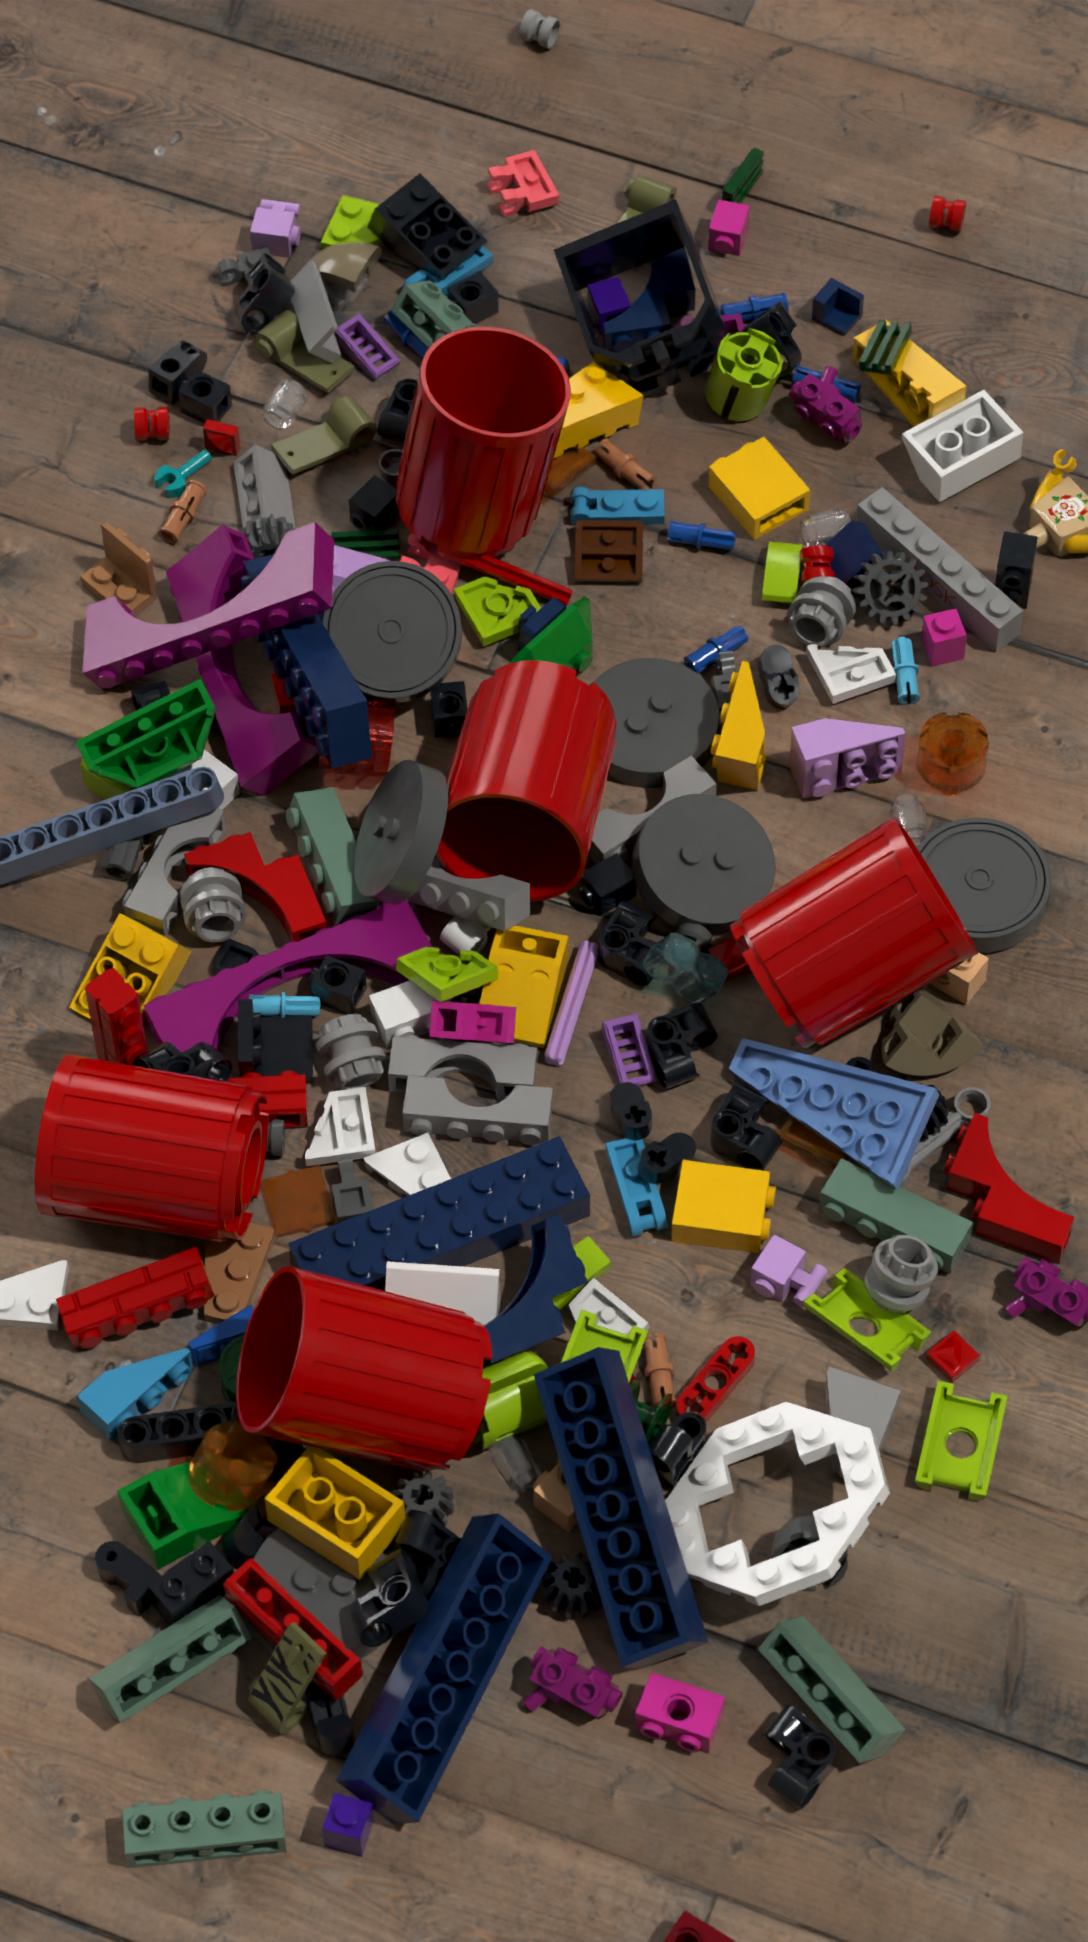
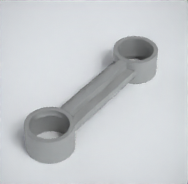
[900,1087,991,1189]

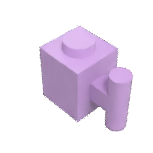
[250,199,301,258]
[750,1235,828,1307]

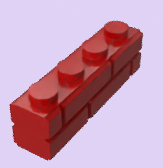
[85,968,147,1066]
[227,1071,308,1128]
[56,1247,215,1349]
[223,1558,363,1701]

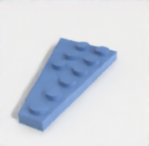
[729,1038,939,1191]

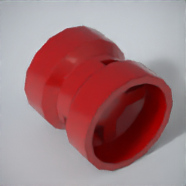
[928,195,966,233]
[134,407,170,441]
[800,545,835,585]

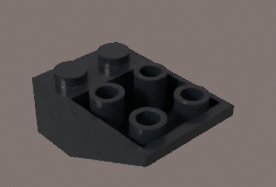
[367,173,487,280]

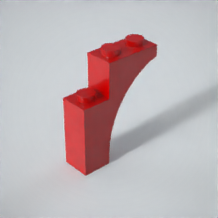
[184,832,327,942]
[944,1112,1074,1264]

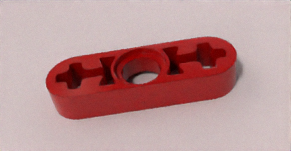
[676,1336,755,1423]

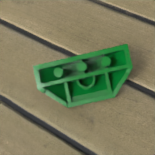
[508,596,593,674]
[75,679,216,789]

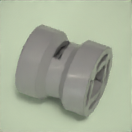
[519,9,561,49]

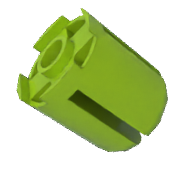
[704,328,783,422]
[473,1351,548,1450]

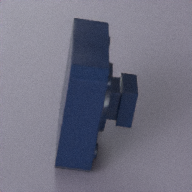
[825,520,883,588]
[517,597,567,652]

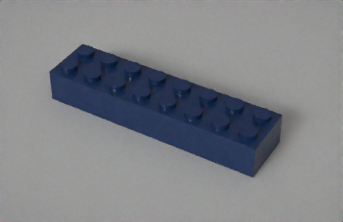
[240,554,372,768]
[288,1136,590,1291]
[534,1347,709,1668]
[336,1513,552,1824]

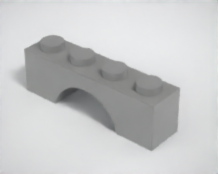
[588,756,717,864]
[122,808,226,937]
[406,855,530,931]
[388,1035,537,1101]
[403,1076,553,1145]

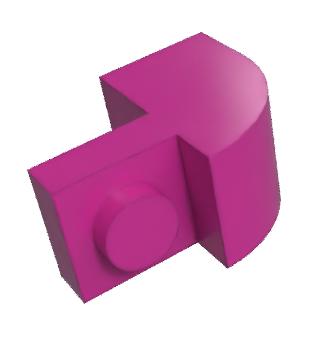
[429,1001,516,1043]

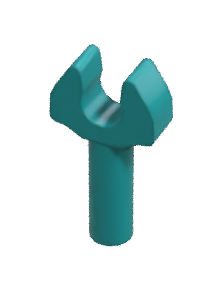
[154,450,212,499]

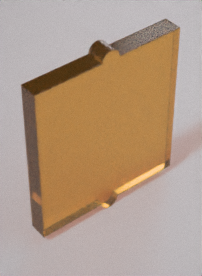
[262,1165,337,1238]

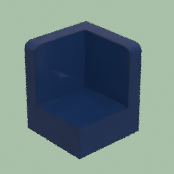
[812,278,864,336]

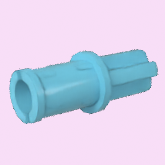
[891,637,920,705]
[249,992,320,1018]

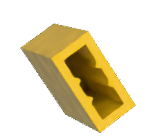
[708,437,810,540]
[672,1160,776,1253]

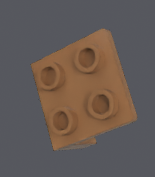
[80,522,157,616]

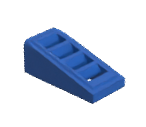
[188,1305,254,1367]

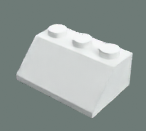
[902,390,1024,502]
[385,1262,501,1325]

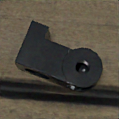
[149,340,208,405]
[95,1541,162,1617]

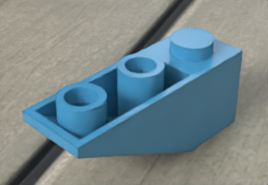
[77,1348,193,1441]

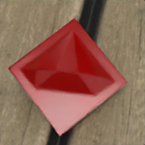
[203,420,241,456]
[707,937,751,982]
[926,1330,980,1383]

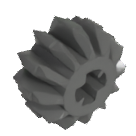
[240,514,294,559]
[391,1470,455,1527]

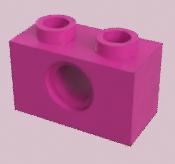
[635,1672,725,1753]

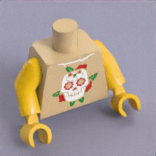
[1023,449,1088,557]

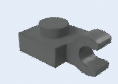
[218,247,272,287]
[710,651,736,713]
[331,1158,373,1223]

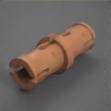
[594,438,657,490]
[158,480,207,544]
[644,1333,677,1409]

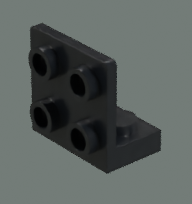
[238,999,313,1081]

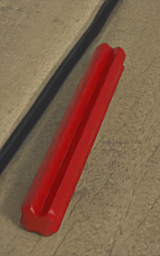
[444,554,573,606]

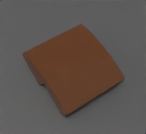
[574,520,643,583]

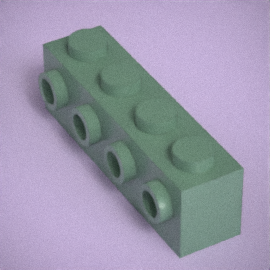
[391,281,479,348]
[286,787,380,926]
[819,1158,973,1274]
[88,1595,251,1722]
[758,1616,906,1763]
[122,1790,287,1868]

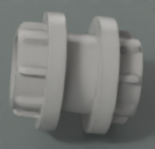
[788,576,856,647]
[180,867,246,942]
[316,1014,387,1090]
[865,1235,938,1314]

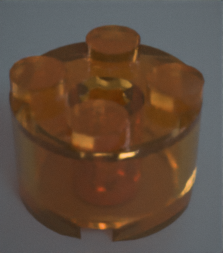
[916,712,989,796]
[188,1420,277,1512]

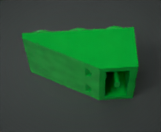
[117,1453,252,1570]

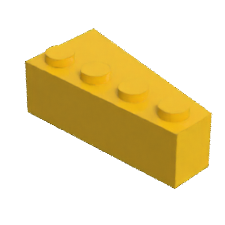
[852,320,966,427]
[554,361,644,458]

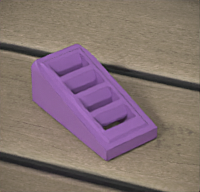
[334,313,401,380]
[601,1014,657,1087]

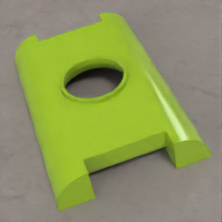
[803,1268,932,1372]
[542,1310,648,1416]
[915,1381,1008,1500]

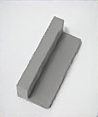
[291,260,341,364]
[234,444,296,529]

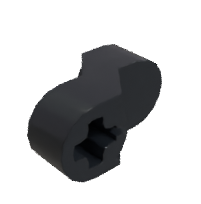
[758,644,799,709]
[610,1082,652,1140]
[637,1132,696,1183]
[222,1493,279,1566]
[305,1680,354,1756]

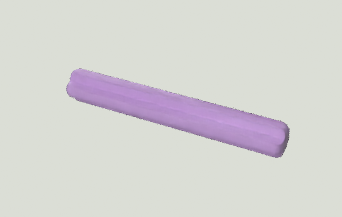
[544,940,598,1066]

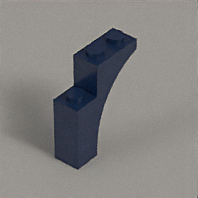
[603,247,696,353]
[483,1214,588,1367]

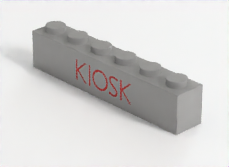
[856,487,1023,653]

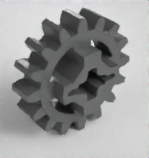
[853,551,928,625]

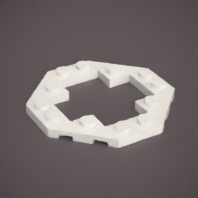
[665,1402,890,1606]

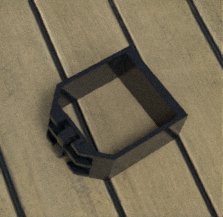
[554,199,728,396]

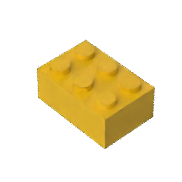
[265,1446,406,1580]

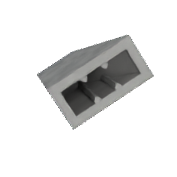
[825,1367,901,1479]

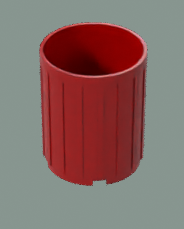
[395,327,571,559]
[436,660,617,902]
[730,817,978,1049]
[34,1054,269,1242]
[236,1266,492,1472]

